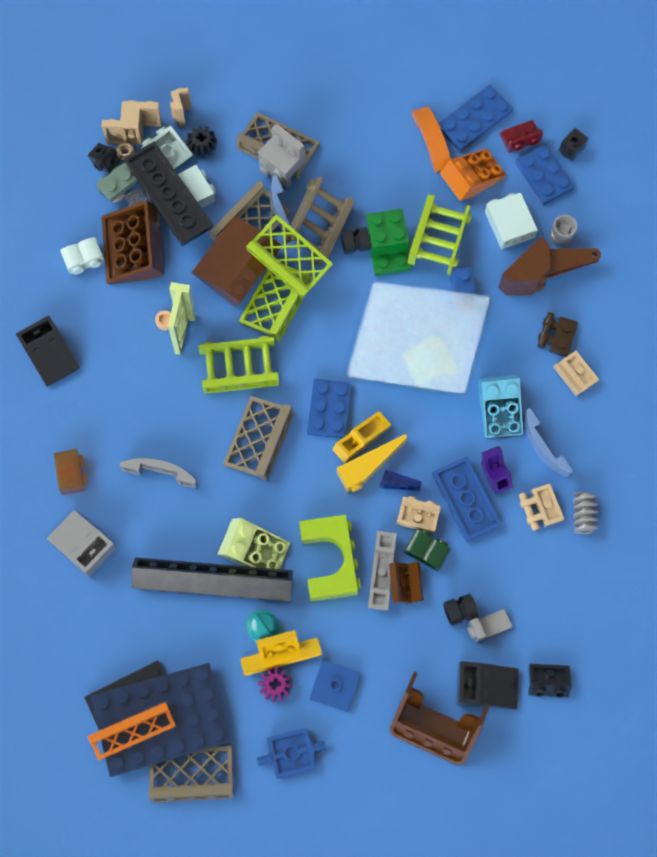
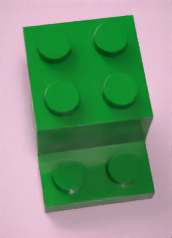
[366,209,411,276]

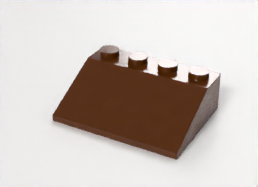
[102,200,165,284]
[191,216,282,307]

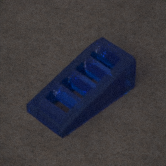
[380,470,422,491]

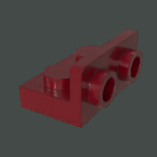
[500,120,543,153]

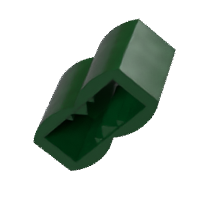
[404,529,450,572]

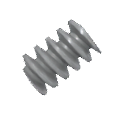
[573,492,599,535]

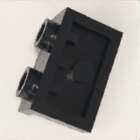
[528,664,571,698]

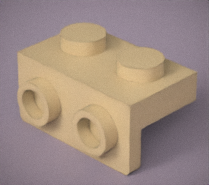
[170,88,192,128]
[396,496,441,534]

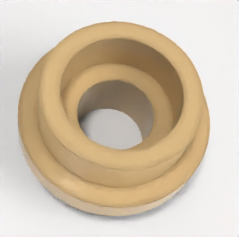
[116,143,135,161]

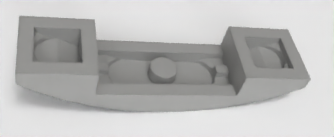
[120,458,197,489]
[368,531,397,611]

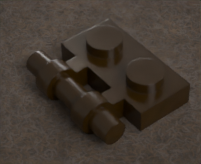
[537,312,578,357]

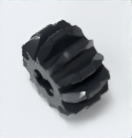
[186,126,217,158]

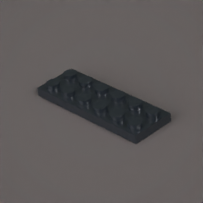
[123,141,214,246]

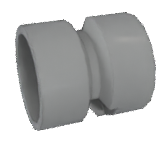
[549,215,577,247]

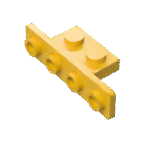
[240,630,322,676]

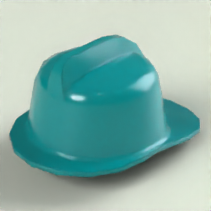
[246,609,285,647]

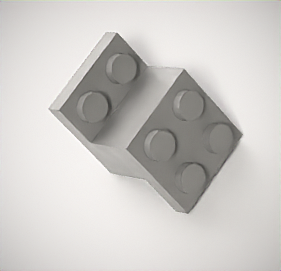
[258,124,305,190]

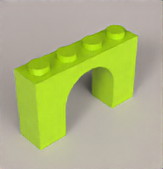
[299,515,361,602]

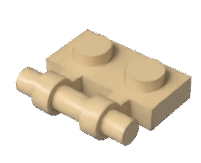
[519,483,564,531]

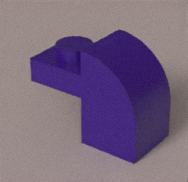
[481,446,513,494]

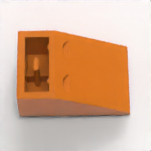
[440,149,507,201]

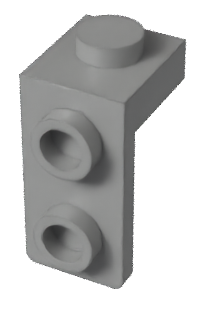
[467,609,512,643]

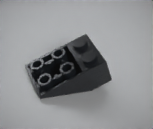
[16,315,80,387]
[456,661,518,709]

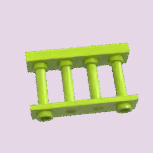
[408,194,472,275]
[198,336,279,394]

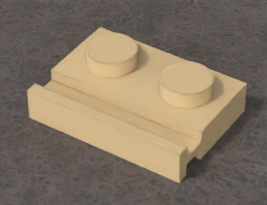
[553,351,599,397]

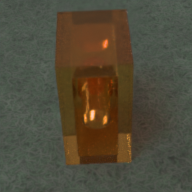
[54,449,87,495]

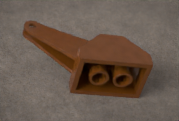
[498,237,601,295]

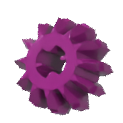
[258,668,293,703]

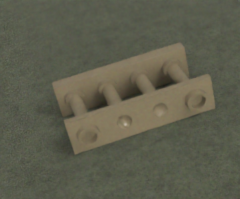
[283,177,355,265]

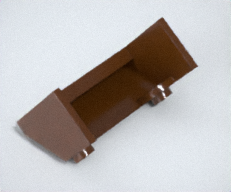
[390,671,490,765]

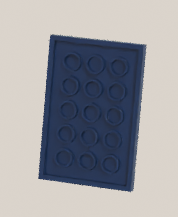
[90,662,231,777]

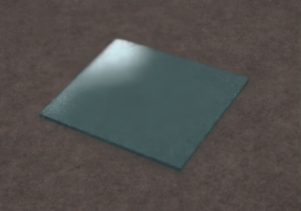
[346,282,491,395]

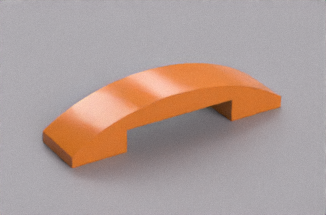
[411,106,451,173]

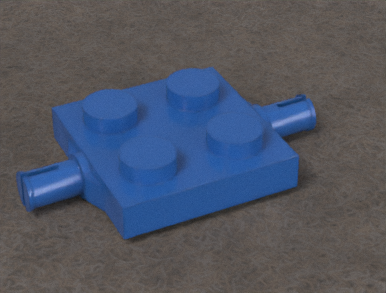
[257,728,326,779]

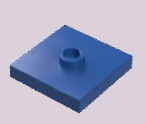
[309,660,360,712]

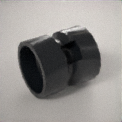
[341,227,371,255]
[443,593,478,627]

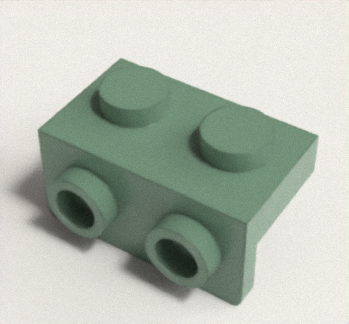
[96,163,137,202]

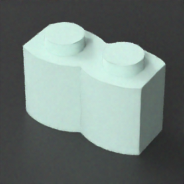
[60,237,104,275]

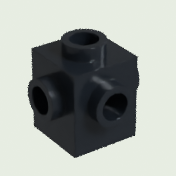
[87,143,121,173]

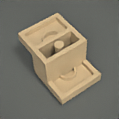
[102,100,162,146]

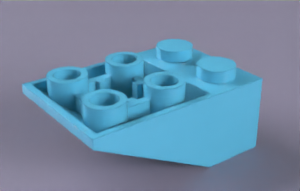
[478,375,523,438]

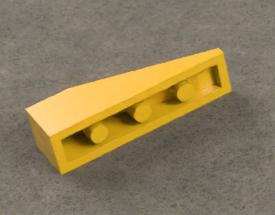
[337,434,407,493]

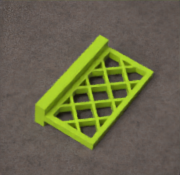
[246,214,333,299]
[239,264,313,342]

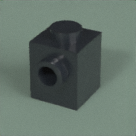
[558,128,589,161]

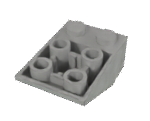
[46,510,116,577]

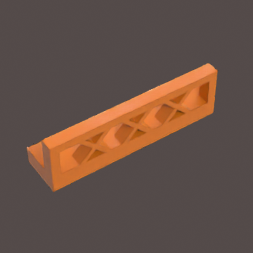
[87,702,176,761]

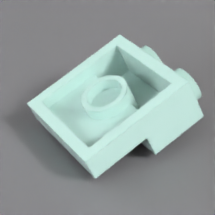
[141,126,193,169]

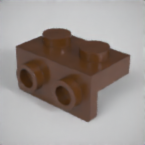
[389,562,423,604]

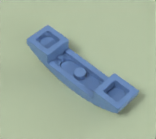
[270,175,302,245]
[524,408,573,478]

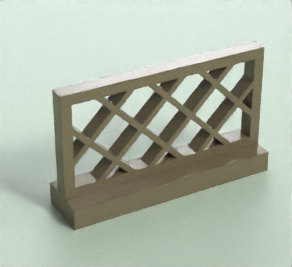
[236,112,320,179]
[209,181,291,242]
[223,396,295,481]
[149,746,234,803]

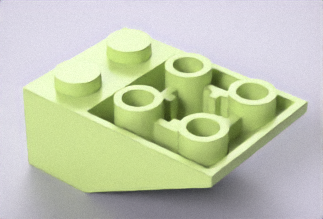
[217,518,290,569]

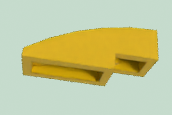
[332,411,392,464]

